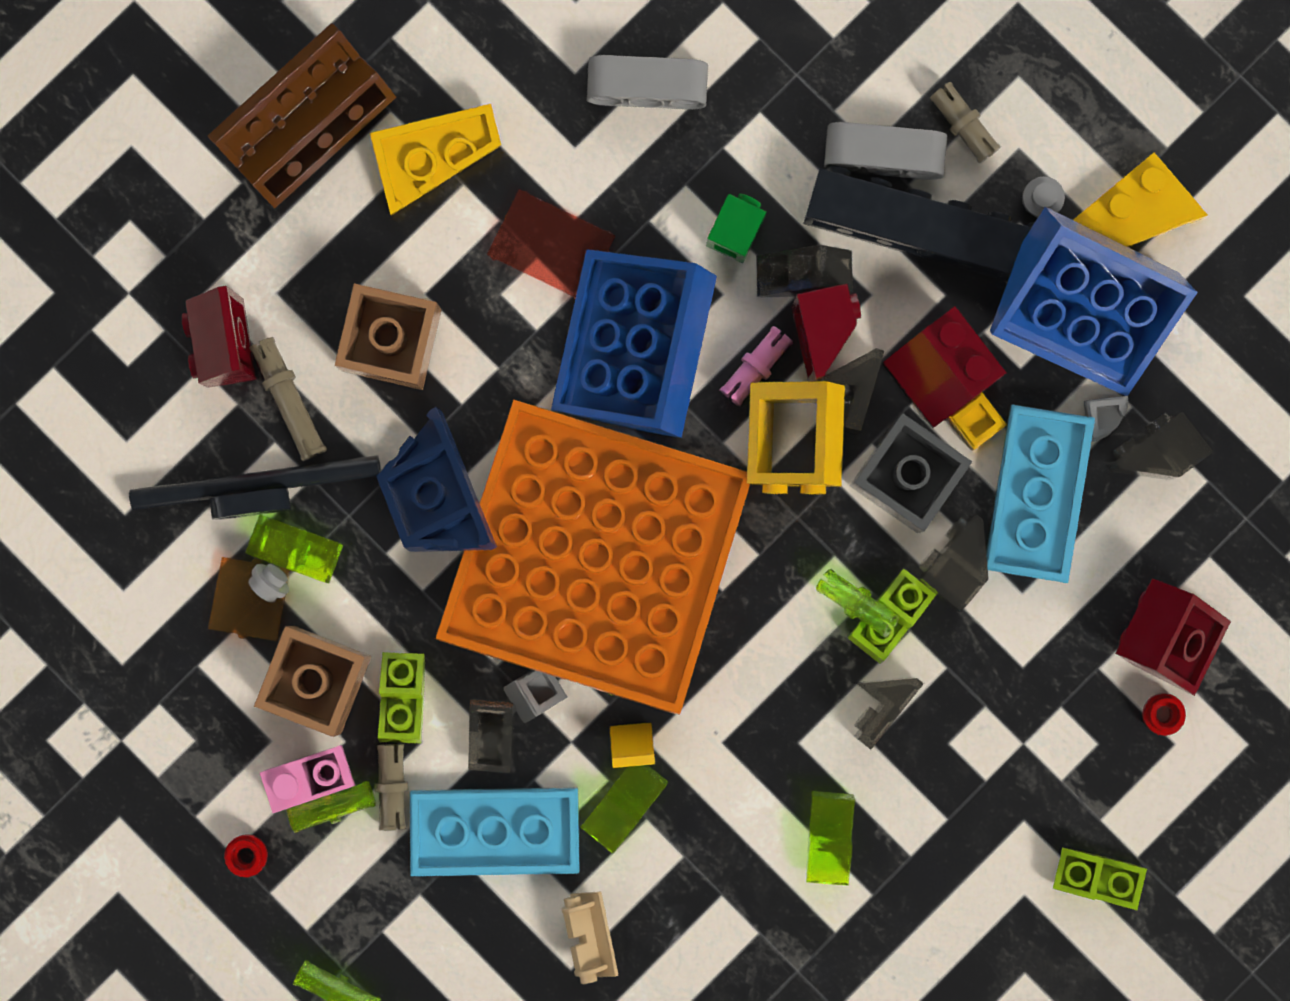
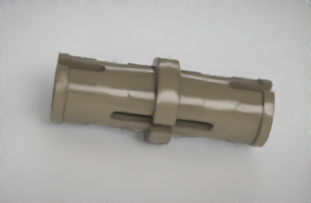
[930,82,1001,164]
[374,744,408,831]

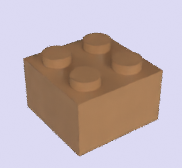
[334,283,442,390]
[254,626,372,737]

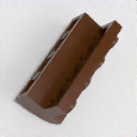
[208,23,396,209]

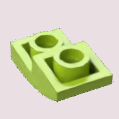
[847,568,937,664]
[378,652,425,743]
[1053,847,1147,910]

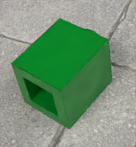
[706,193,767,264]

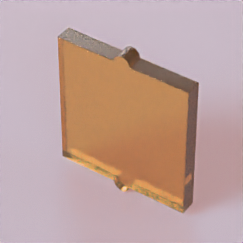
[208,557,291,641]

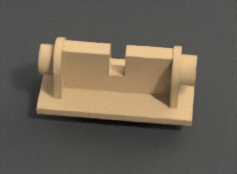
[561,891,618,984]

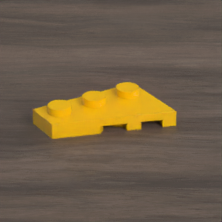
[370,104,502,215]
[1073,152,1208,248]

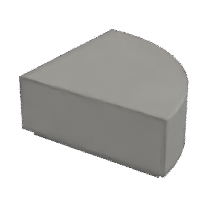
[1084,396,1128,442]

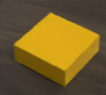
[947,392,1007,451]
[610,723,655,768]

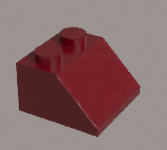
[791,284,861,381]
[182,286,257,388]
[883,306,1006,428]
[1115,578,1231,696]

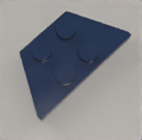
[377,407,497,552]

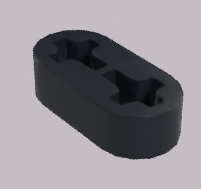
[209,488,291,520]

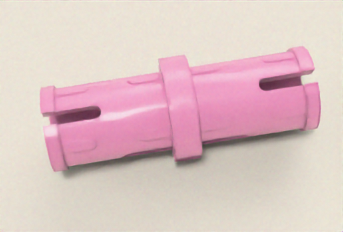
[719,326,793,407]

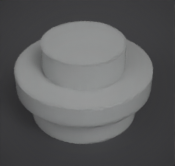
[1022,176,1065,218]
[248,564,289,602]

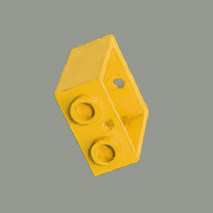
[747,381,845,494]

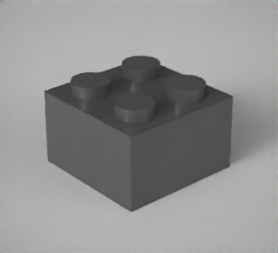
[849,413,972,533]

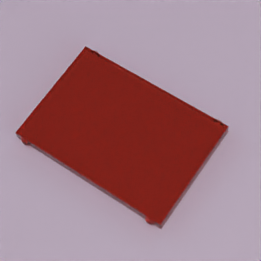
[487,189,616,299]

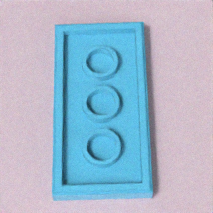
[983,405,1095,583]
[410,787,580,876]

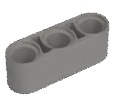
[587,55,708,109]
[824,122,947,180]

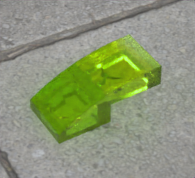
[245,514,344,584]
[580,765,668,853]
[806,791,855,886]

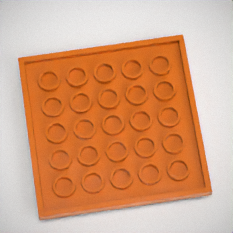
[436,400,750,715]

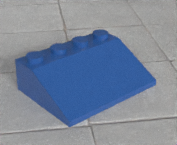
[990,207,1198,396]
[551,250,717,438]

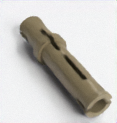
[249,337,327,461]

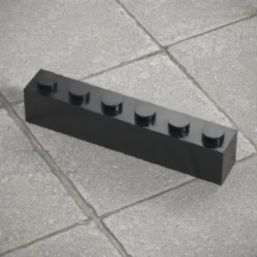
[803,166,1034,282]

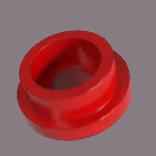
[1142,693,1186,736]
[225,834,268,877]

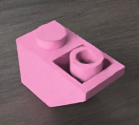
[260,745,355,813]

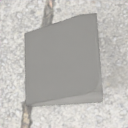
[504,670,567,723]

